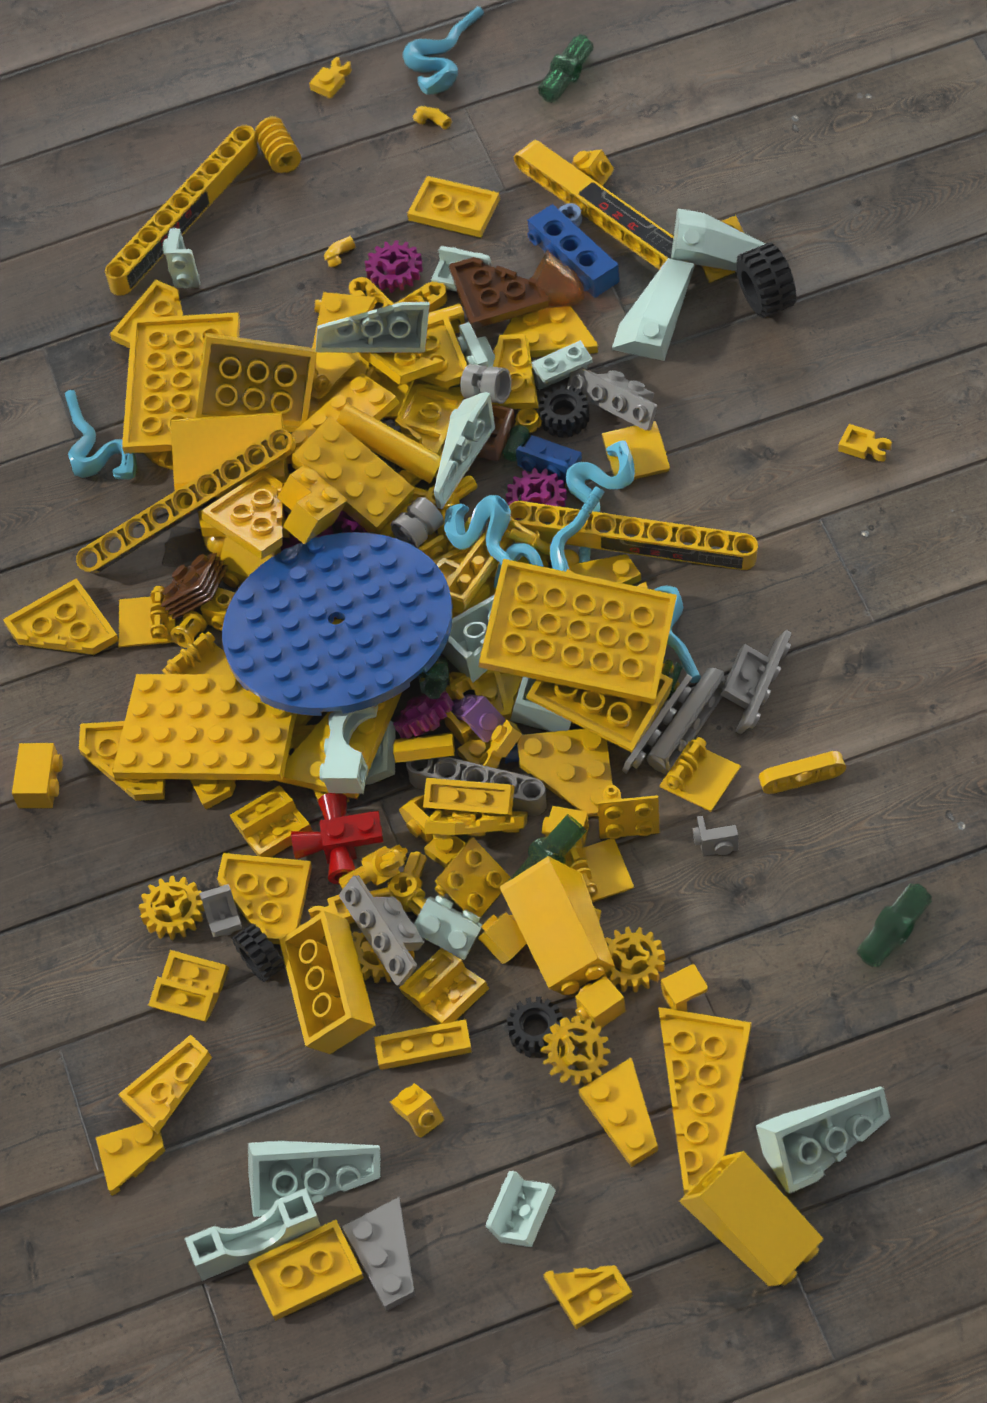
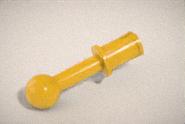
[505,520,579,566]

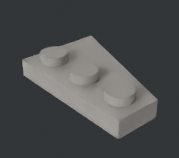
[342,1197,415,1311]

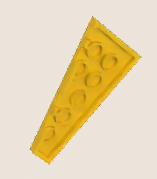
[277,692,402,799]
[659,1007,751,1195]

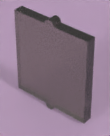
[162,526,212,568]

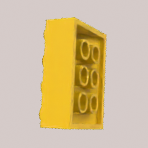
[195,333,317,432]
[171,412,289,509]
[526,673,673,752]

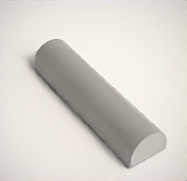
[647,668,726,775]

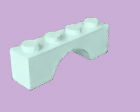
[320,705,378,794]
[185,1188,321,1281]

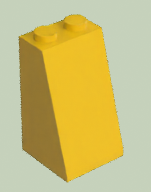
[500,856,614,996]
[680,1151,824,1286]

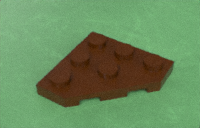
[448,257,549,330]

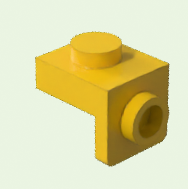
[571,150,614,186]
[390,1083,444,1138]

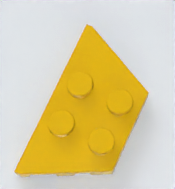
[493,306,598,358]
[395,384,464,455]

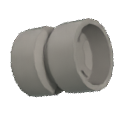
[460,364,512,403]
[390,497,444,548]

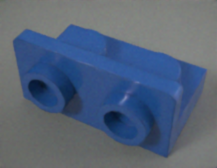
[516,435,582,483]

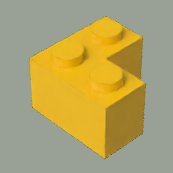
[277,464,348,544]

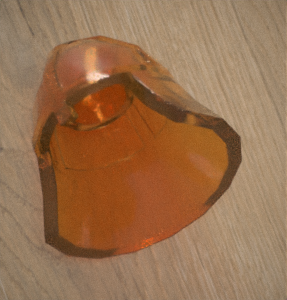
[532,249,585,307]

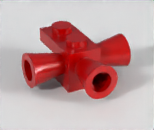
[291,793,384,885]

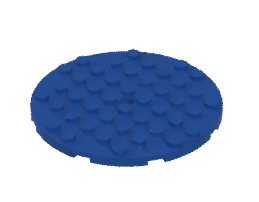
[222,532,453,716]

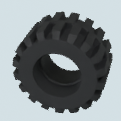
[736,243,796,318]

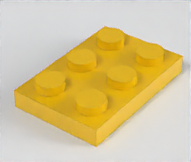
[407,176,500,238]
[248,1220,364,1321]

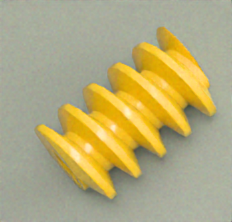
[255,117,301,173]

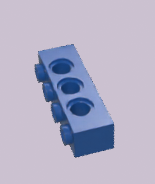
[528,204,620,298]

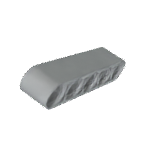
[406,757,547,816]

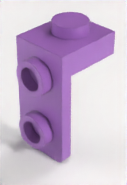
[451,694,505,742]

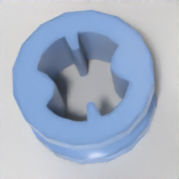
[559,203,582,227]

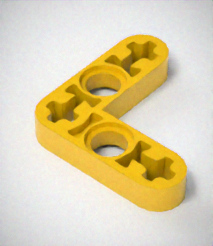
[349,277,447,312]

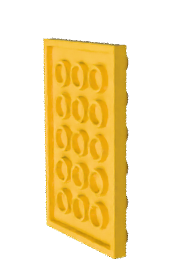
[122,312,240,454]
[478,559,677,704]
[112,674,297,780]

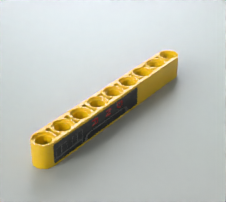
[105,125,258,296]
[514,140,696,270]
[76,429,296,574]
[508,501,758,570]

